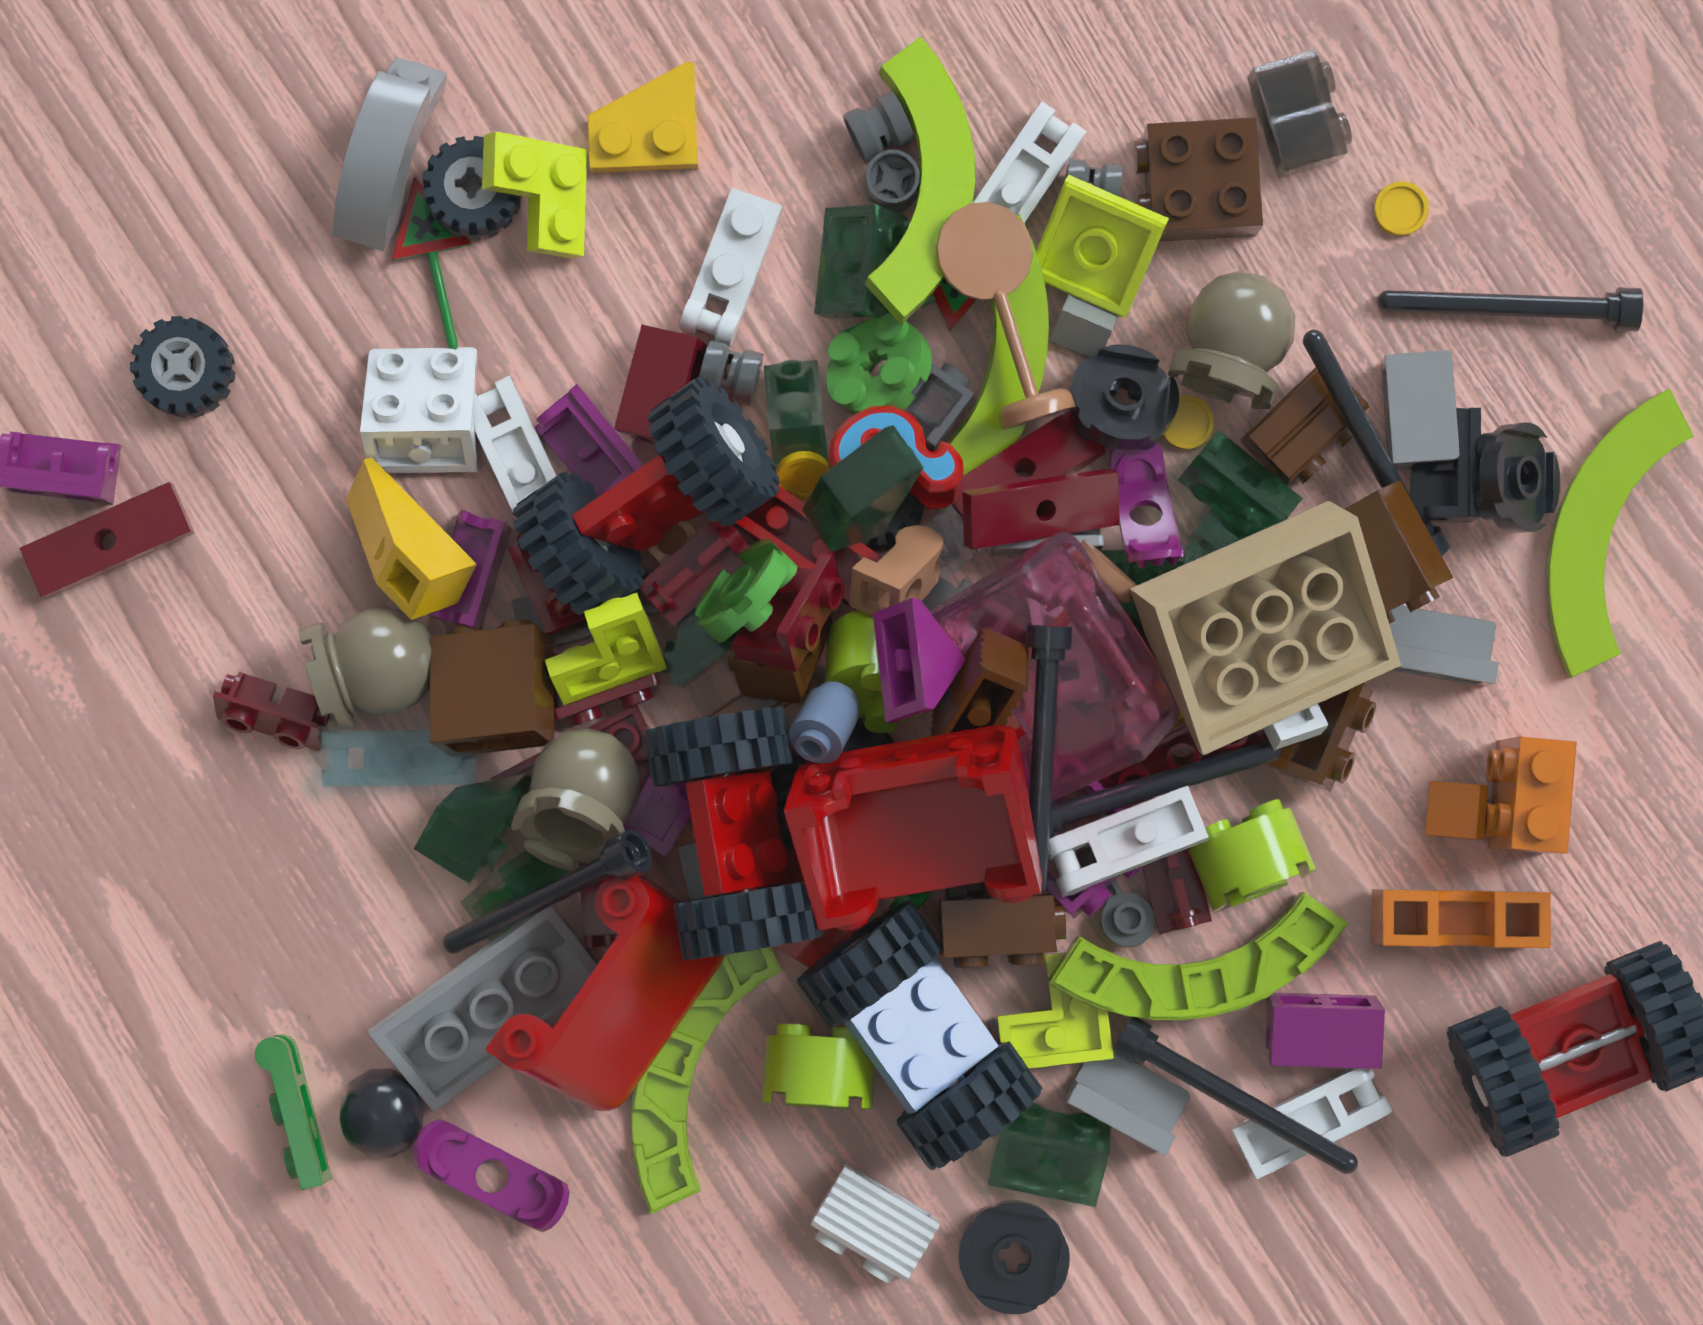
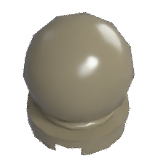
[1168,271,1295,409]
[299,607,431,733]
[511,728,641,871]

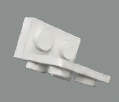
[360,347,479,473]

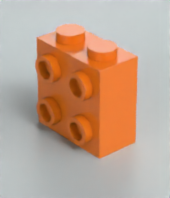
[1484,736,1577,854]

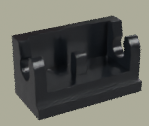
[1410,408,1481,523]

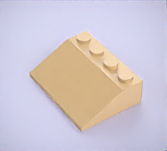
[1130,501,1402,755]

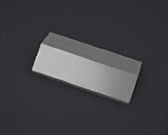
[368,905,598,1112]

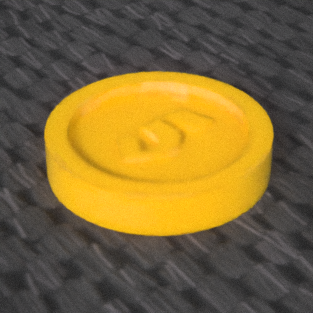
[1373,181,1429,237]
[1163,395,1215,450]
[776,451,830,500]

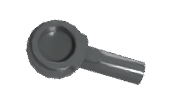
[1076,847,1155,948]

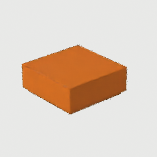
[1425,781,1488,840]

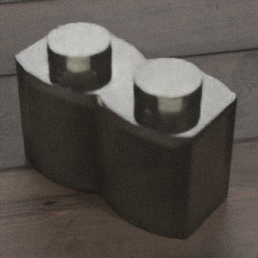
[1247,50,1352,179]

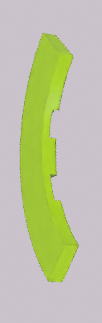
[865,36,975,324]
[939,214,1049,515]
[1546,388,1694,678]
[1046,892,1349,1020]
[632,947,782,1214]

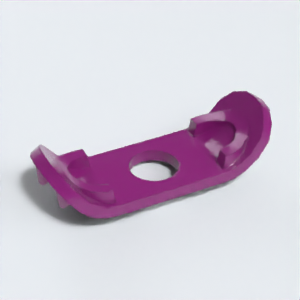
[1110,443,1184,569]
[412,1119,570,1232]

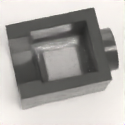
[904,363,974,452]

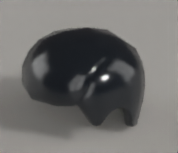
[339,1068,424,1158]

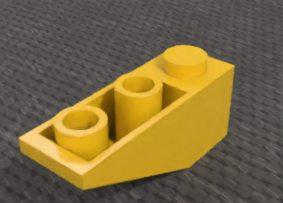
[346,457,477,620]

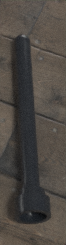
[1377,287,1643,332]
[1303,329,1450,556]
[1026,625,1072,896]
[1049,740,1281,839]
[442,829,652,954]
[1113,1017,1358,1174]

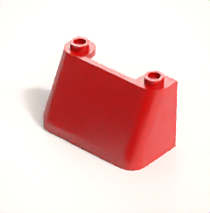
[784,725,1043,931]
[485,874,725,1111]

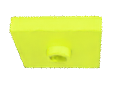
[1036,175,1169,319]

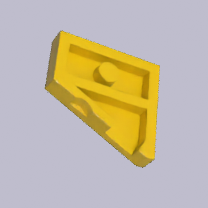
[588,62,699,173]

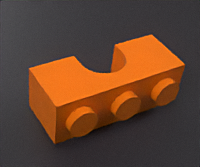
[1371,889,1551,948]

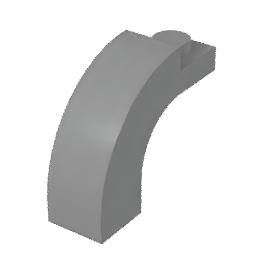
[332,57,447,251]

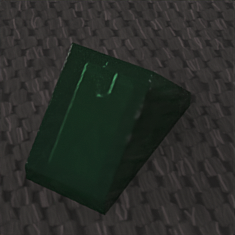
[460,850,570,942]

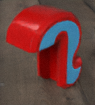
[828,405,964,510]

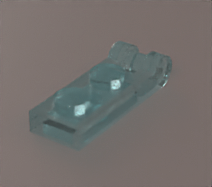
[321,730,476,787]

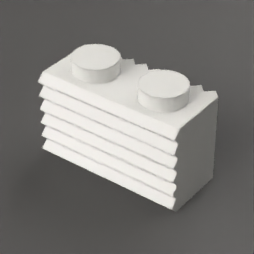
[810,1163,940,1283]

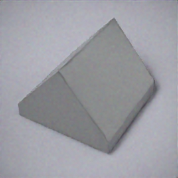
[1049,294,1118,358]

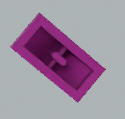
[873,598,966,723]

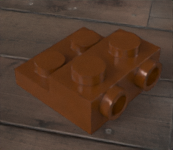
[1264,683,1376,792]

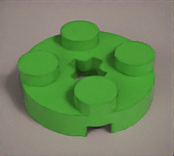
[826,313,932,415]
[695,539,798,643]

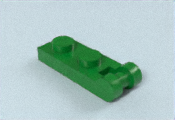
[255,1034,332,1191]

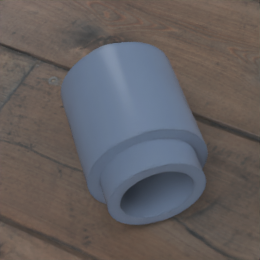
[788,682,859,764]

